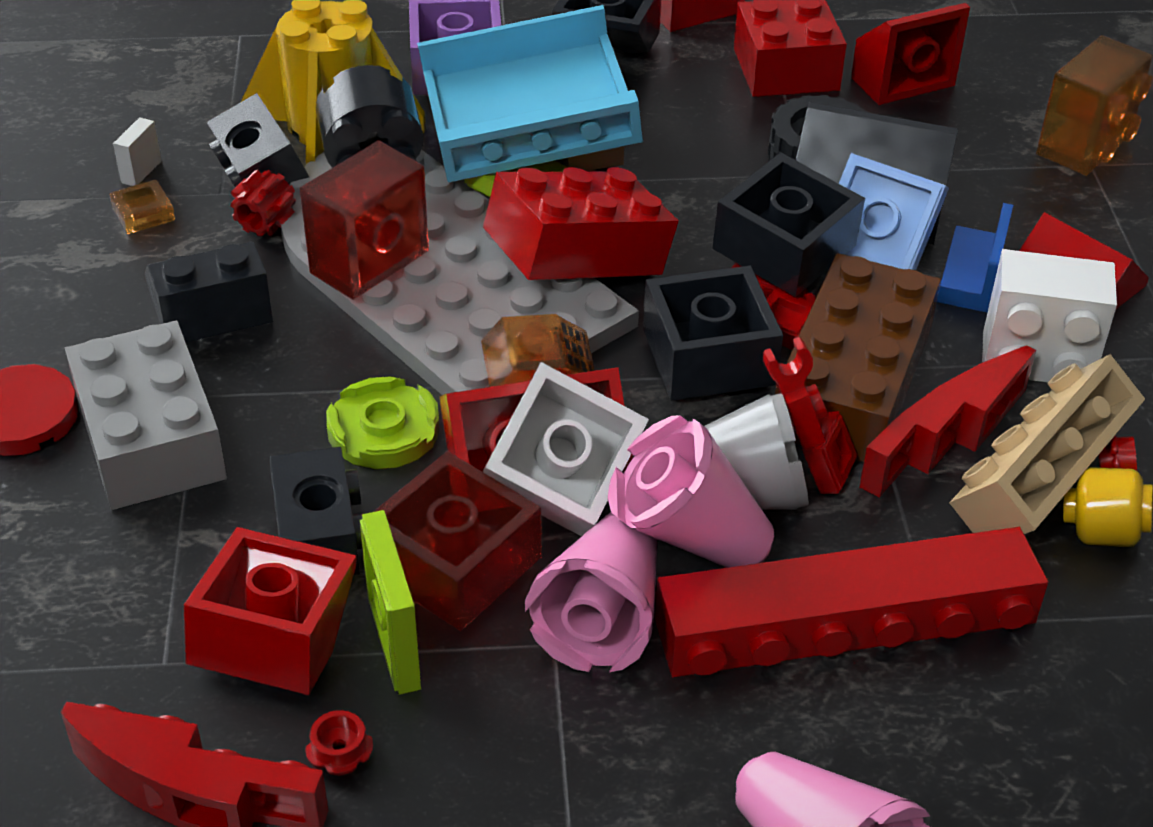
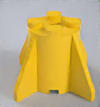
[241,0,426,164]

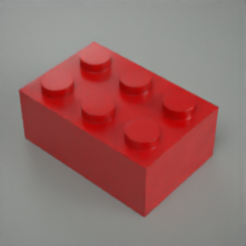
[483,167,679,280]

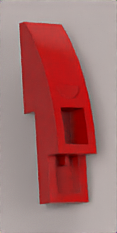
[61,702,329,827]

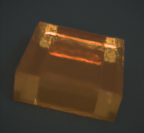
[109,180,175,234]

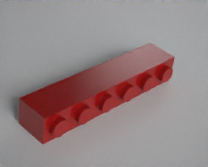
[655,527,1048,677]

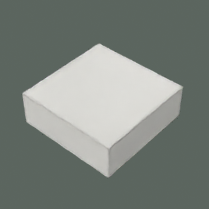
[113,118,162,187]

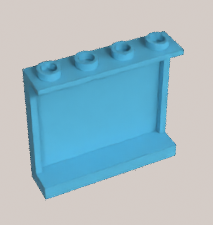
[417,5,643,182]

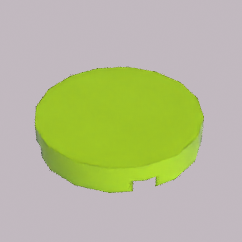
[326,376,440,469]

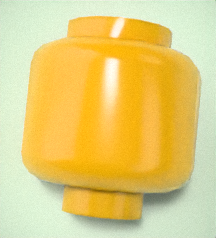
[1063,467,1153,547]

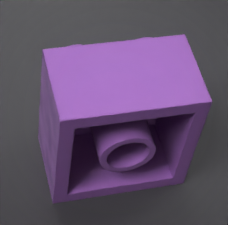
[409,0,502,96]

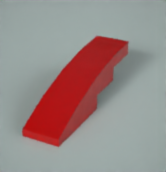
[859,345,1036,498]

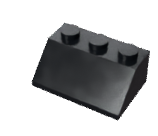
[796,102,959,245]

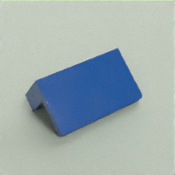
[937,203,1013,313]

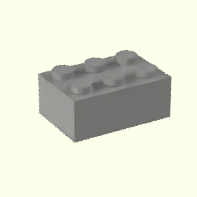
[64,320,227,510]

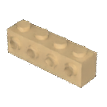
[949,354,1145,534]

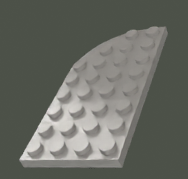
[281,149,639,395]

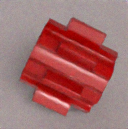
[230,170,296,236]

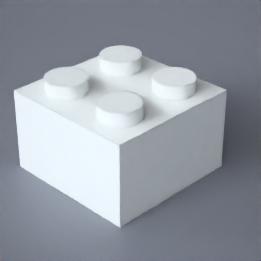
[982,249,1117,382]
[478,362,649,536]

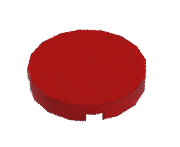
[0,364,79,456]

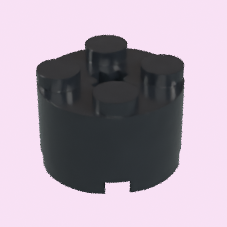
[316,65,423,184]

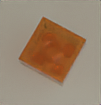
[1036,35,1153,176]

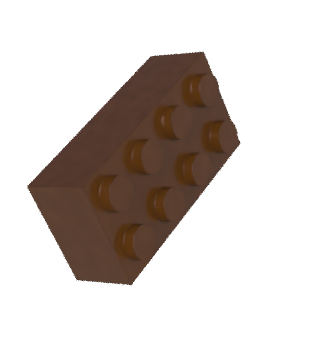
[775,253,941,462]

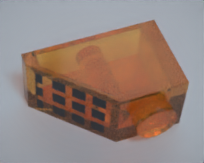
[481,314,595,387]

